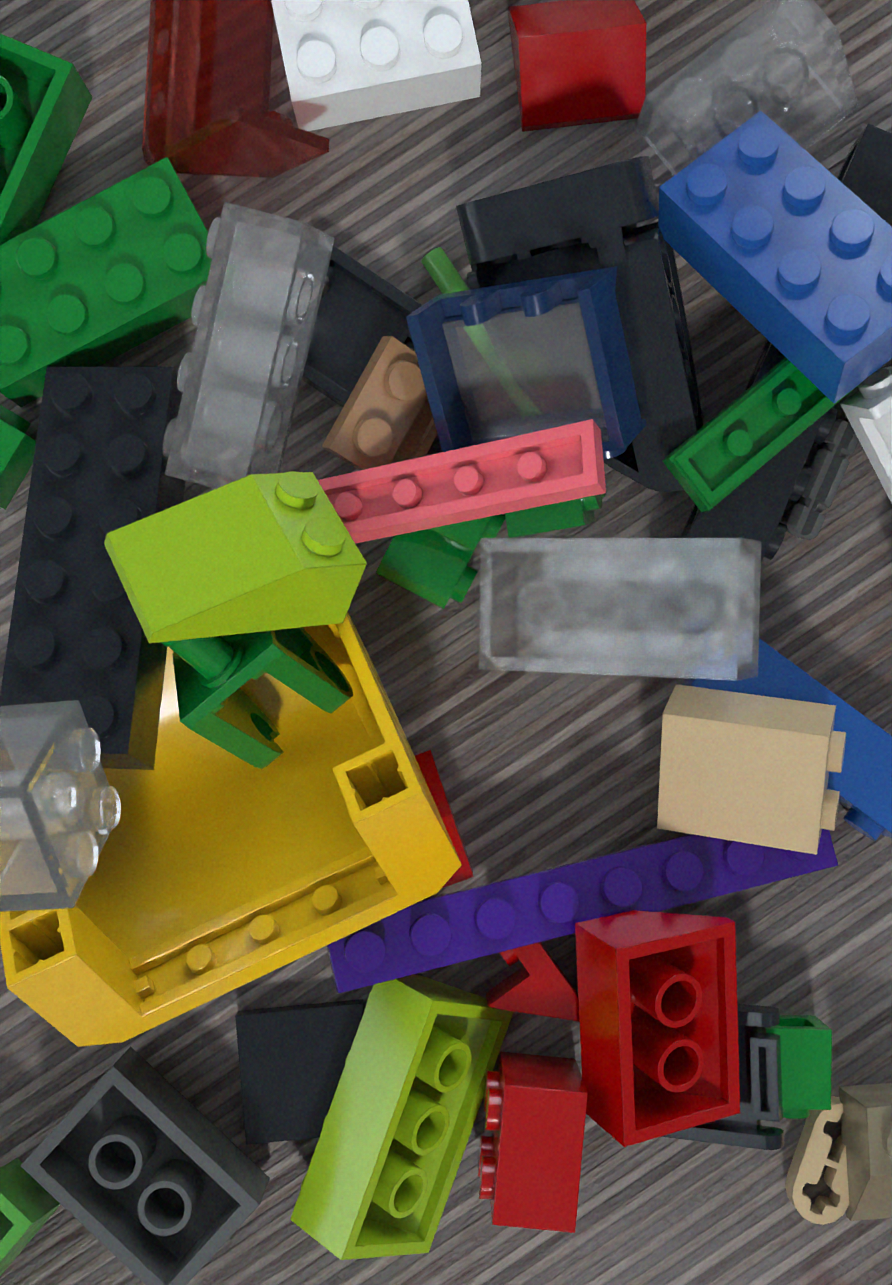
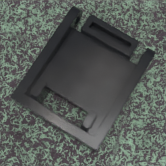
[245,234,422,407]
[661,1004,784,1150]

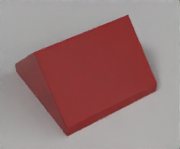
[508,0,647,132]

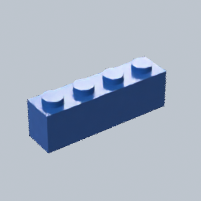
[682,622,892,841]

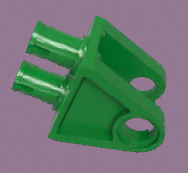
[161,627,353,769]

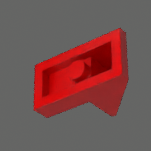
[485,942,579,1022]

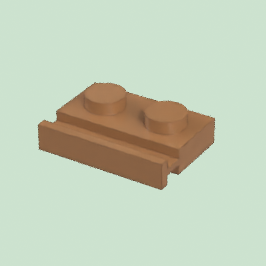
[322,336,437,470]

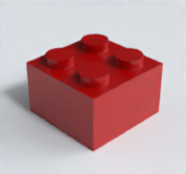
[477,1051,588,1233]

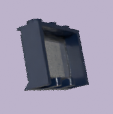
[406,266,647,460]

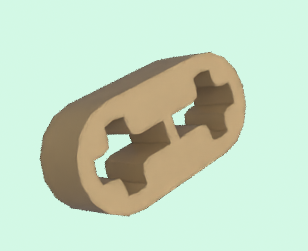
[785,1096,849,1225]

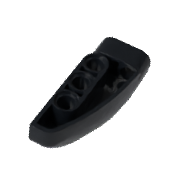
[456,156,704,493]

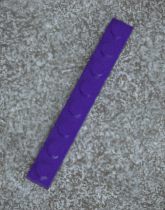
[327,829,838,993]

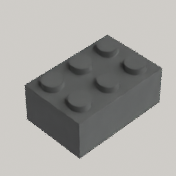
[20,1046,270,1285]

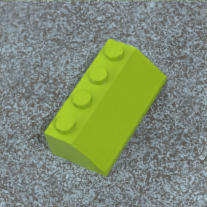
[290,974,513,1260]

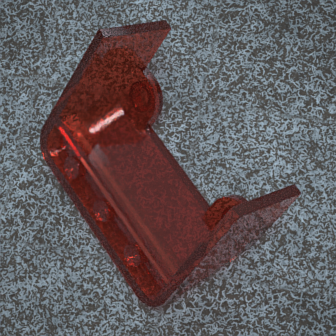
[142,0,330,178]

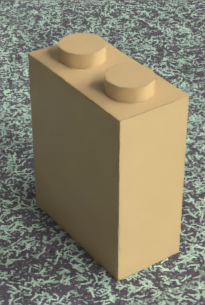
[657,684,846,855]

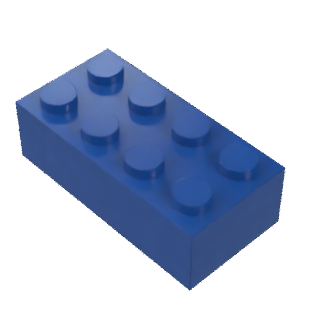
[658,111,892,404]

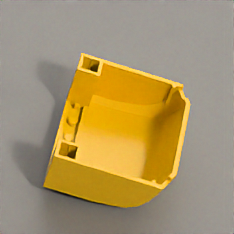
[0,612,462,1047]

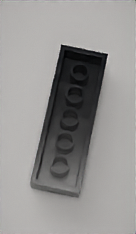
[0,367,194,770]

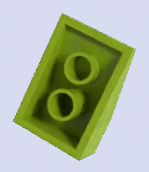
[104,471,367,643]

